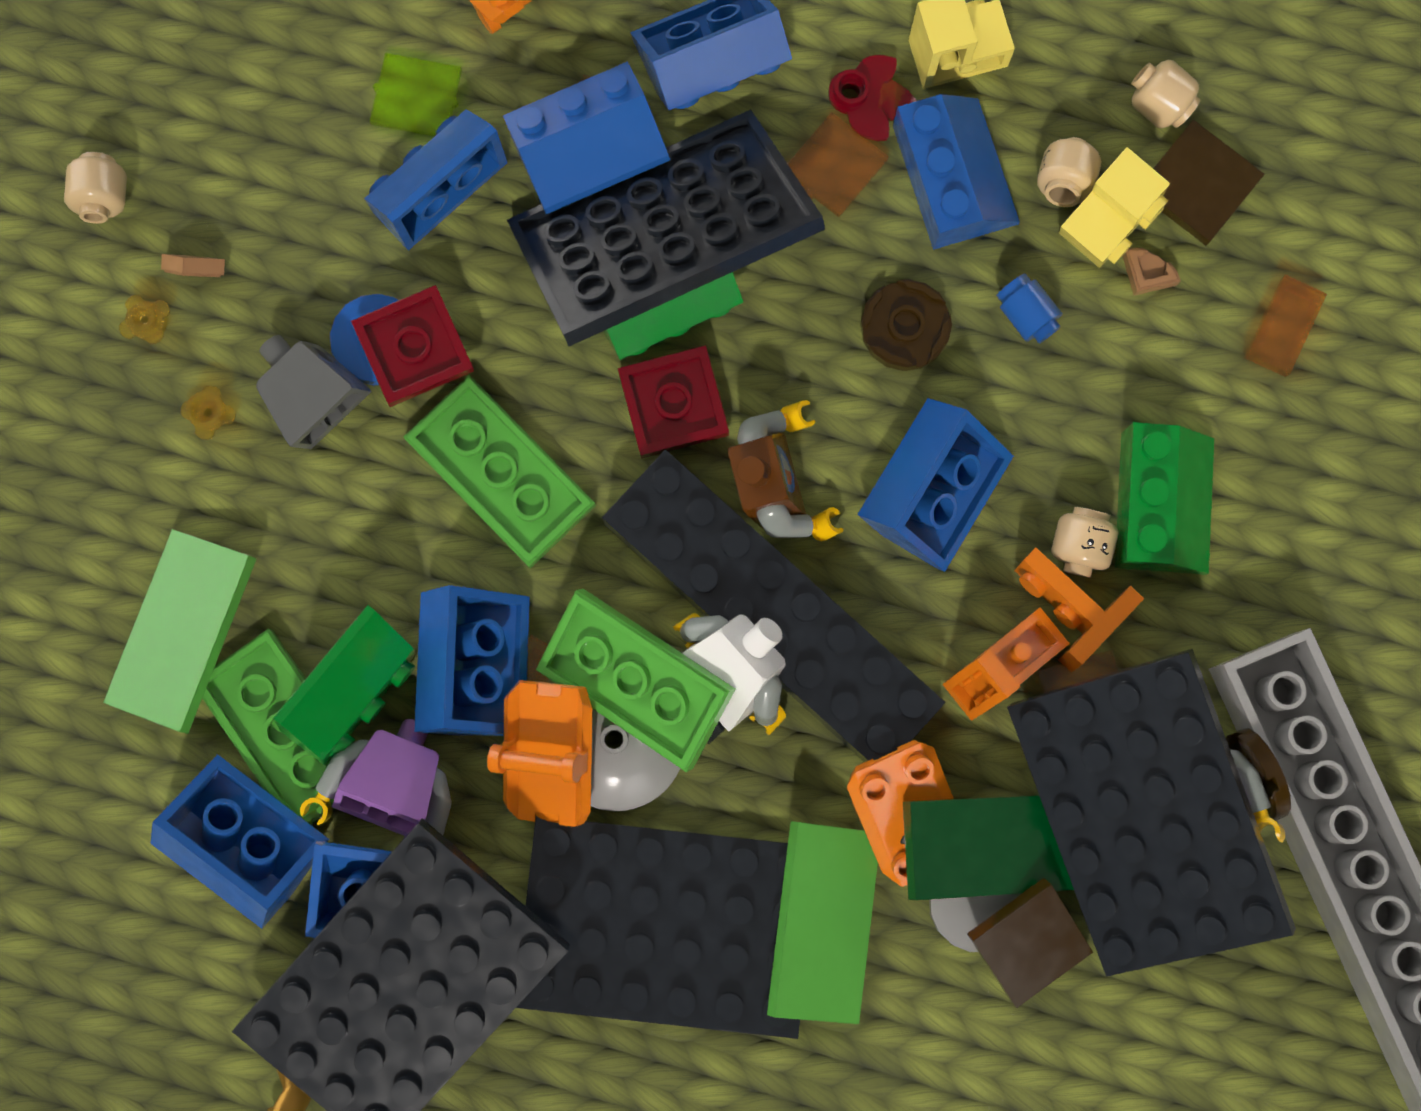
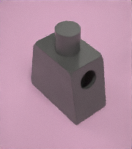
[256,335,371,449]

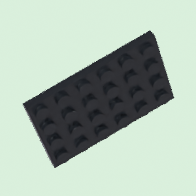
[507,109,826,347]
[1007,649,1296,977]
[516,816,800,1039]
[232,818,570,1111]

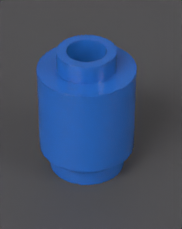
[996,273,1063,343]

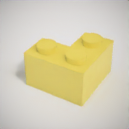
[908,0,1015,89]
[1059,147,1170,268]

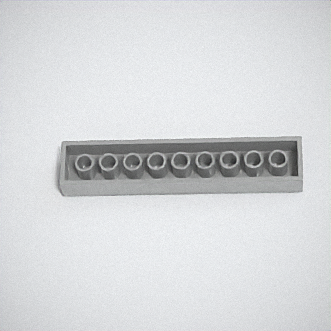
[1209,628,1421,1111]

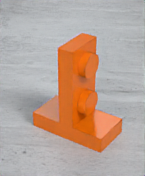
[1014,547,1145,673]
[942,607,1070,721]

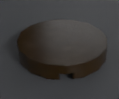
[860,279,952,371]
[1226,728,1291,821]

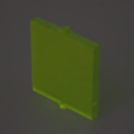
[369,53,462,136]

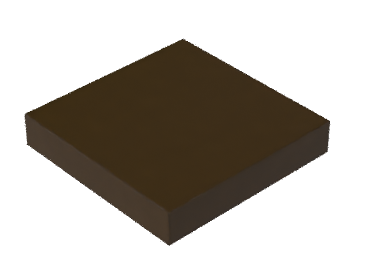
[1153,120,1265,246]
[967,878,1093,1008]

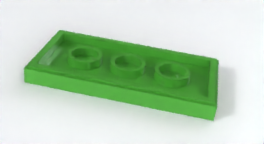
[403,375,596,568]
[103,529,256,734]
[536,589,736,772]
[202,629,335,825]
[767,821,878,1024]

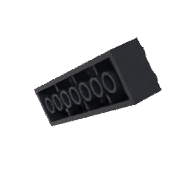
[602,449,946,762]

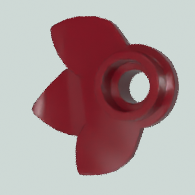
[828,55,917,141]

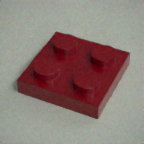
[351,285,474,407]
[617,345,729,459]

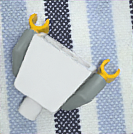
[673,613,786,735]

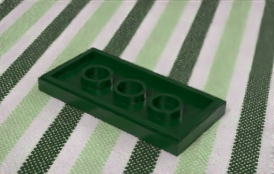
[903,796,1074,900]

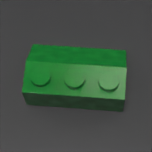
[604,272,744,360]
[1115,422,1214,575]
[273,605,416,766]

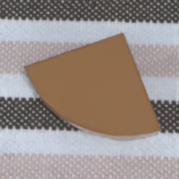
[1123,248,1181,296]
[161,254,225,277]

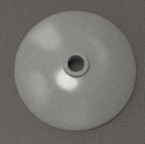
[591,709,680,811]

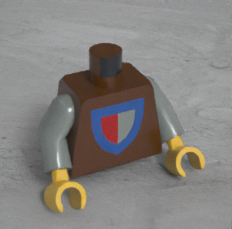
[728,400,844,542]

